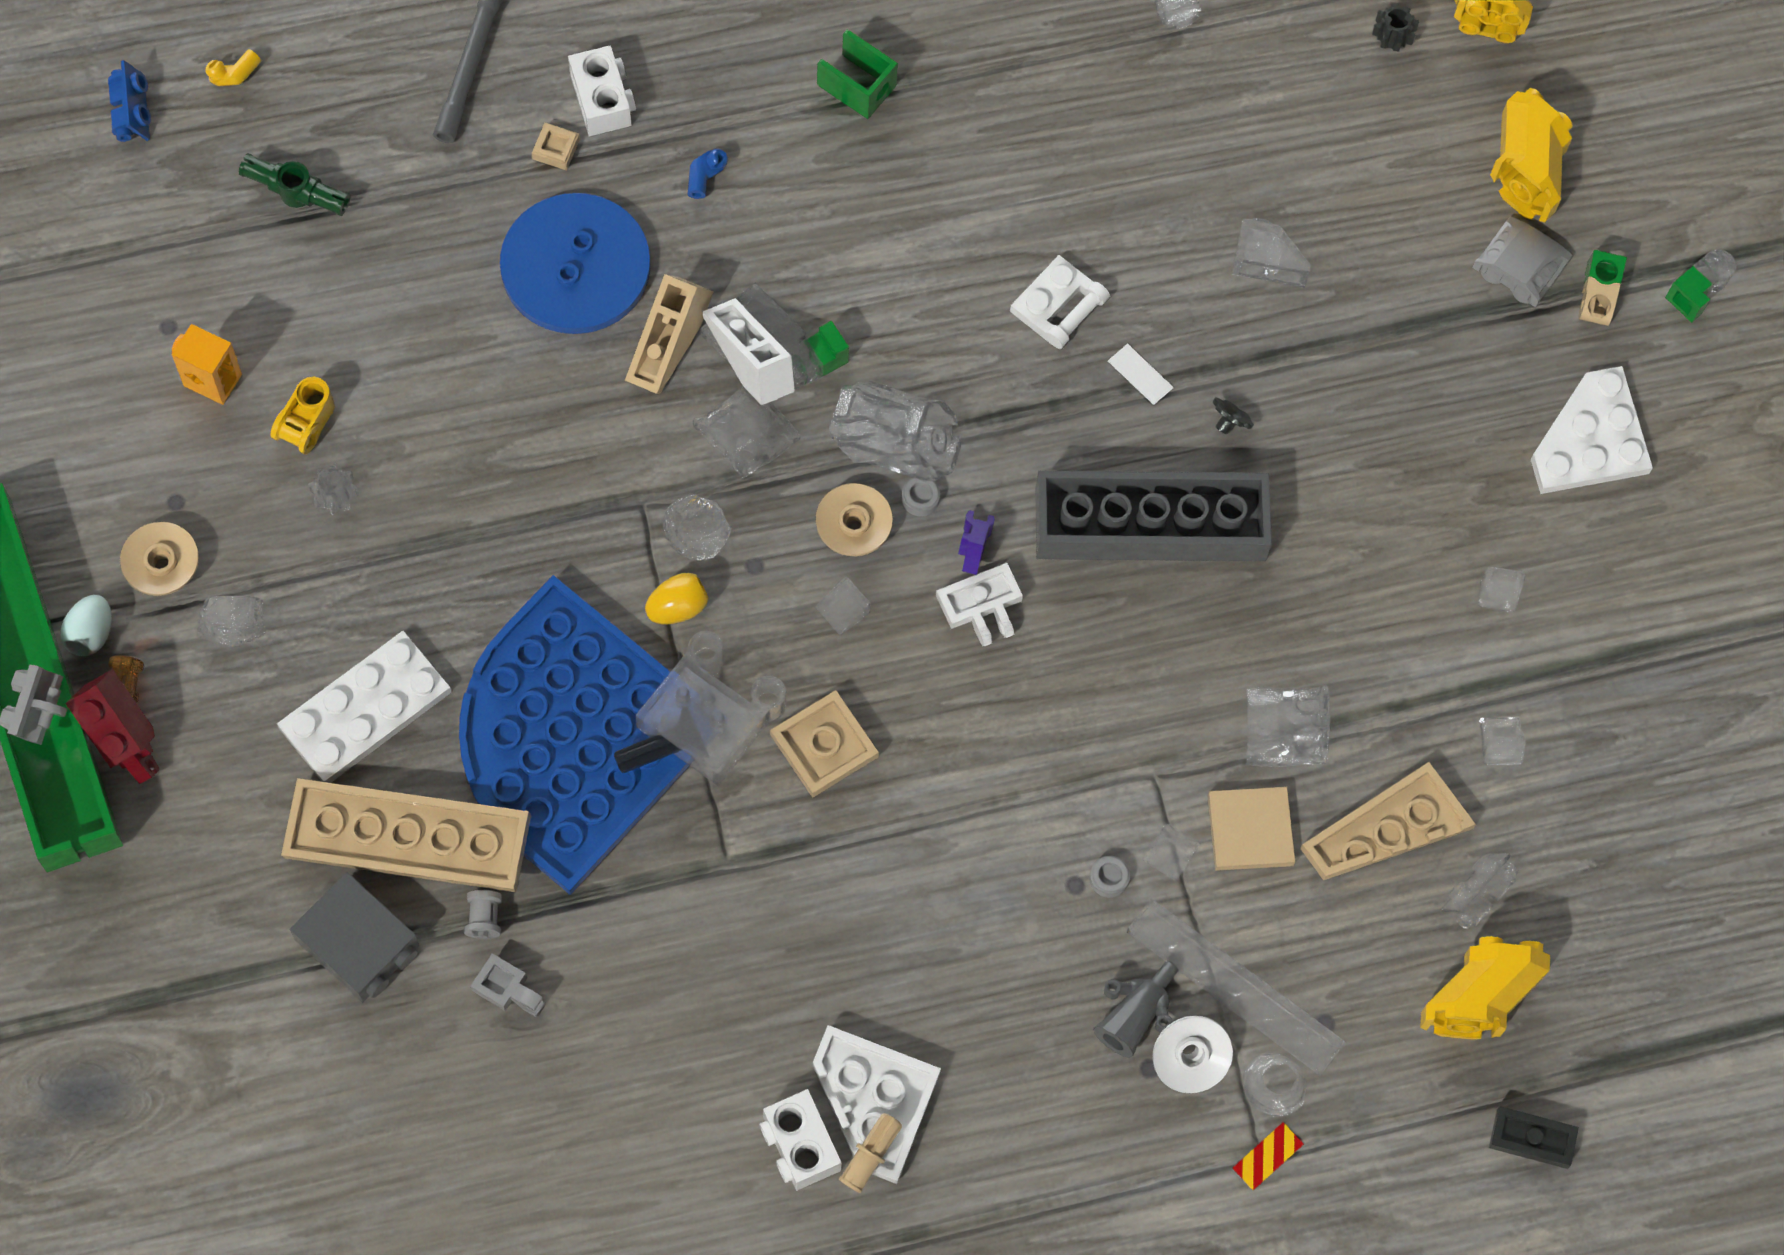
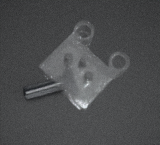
[614,631,786,786]

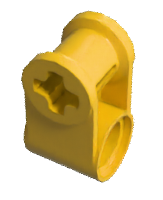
[270,377,335,455]

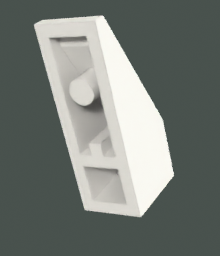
[703,298,794,405]

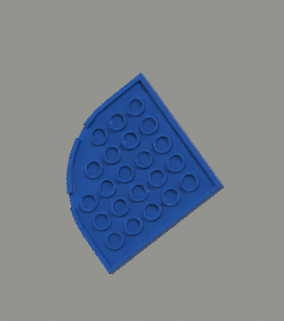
[459,575,728,895]

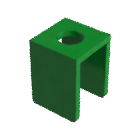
[817,29,898,119]

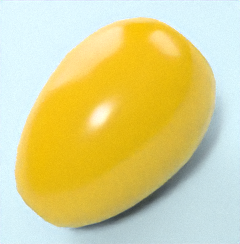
[645,573,709,624]

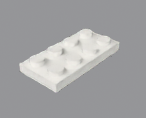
[277,631,452,783]

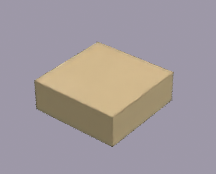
[532,123,580,170]

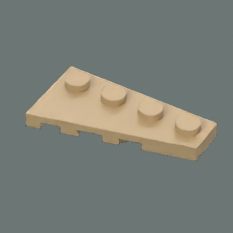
[1301,762,1476,880]

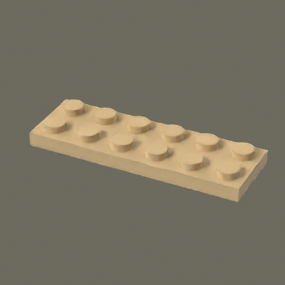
[281,778,531,892]

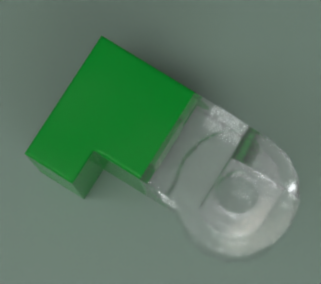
[1665,249,1736,323]
[785,320,849,389]

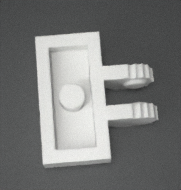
[936,563,1023,647]

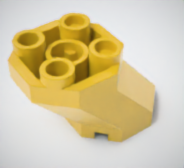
[1454,0,1533,43]
[1490,88,1573,222]
[1420,936,1550,1040]

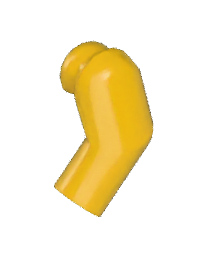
[205,49,262,86]

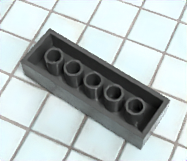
[1035,471,1272,561]

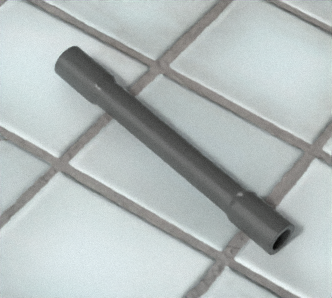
[433,0,502,143]

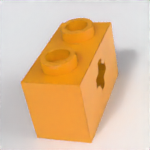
[172,324,242,405]

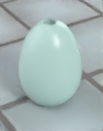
[61,595,112,656]

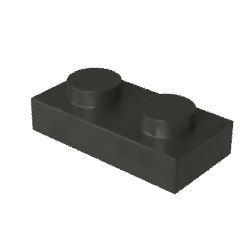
[1489,1106,1579,1169]

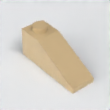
[625,274,714,394]

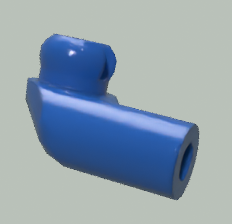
[687,148,728,199]

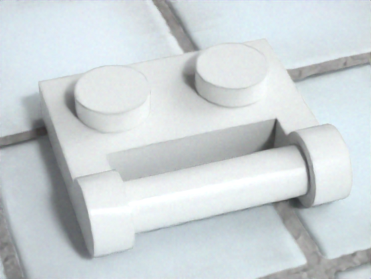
[1010,255,1110,349]

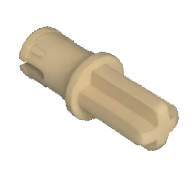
[839,1113,902,1194]

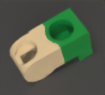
[1578,250,1627,326]

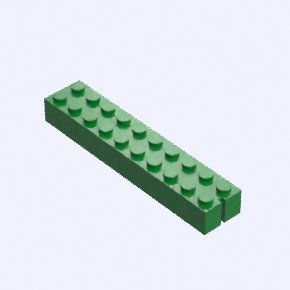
[0,483,123,873]

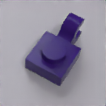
[958,510,995,575]

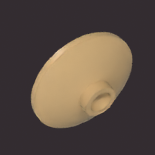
[816,483,893,556]
[120,522,199,596]

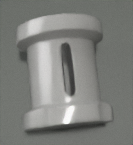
[464,890,502,939]

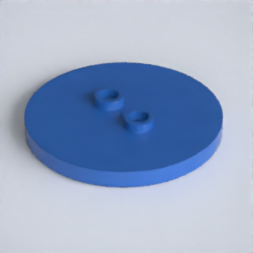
[500,193,650,334]

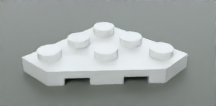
[1531,366,1653,494]
[813,1025,941,1184]

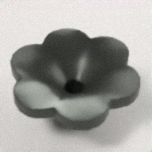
[1212,397,1254,434]

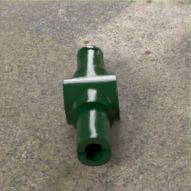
[239,153,351,216]

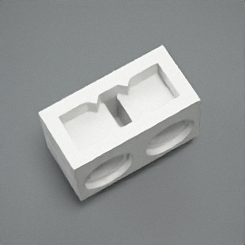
[568,45,636,136]
[759,1089,842,1191]

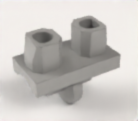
[0,665,67,745]

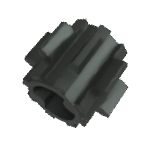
[1372,4,1419,52]

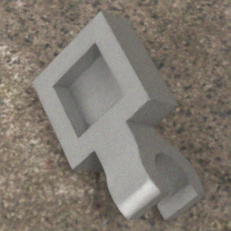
[470,953,545,1017]

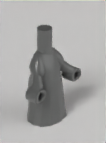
[1093,961,1178,1058]

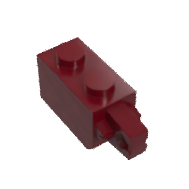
[65,669,160,784]

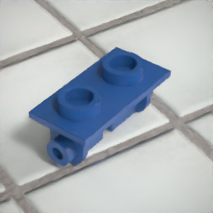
[108,60,151,142]

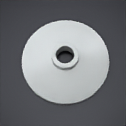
[1153,1016,1233,1093]

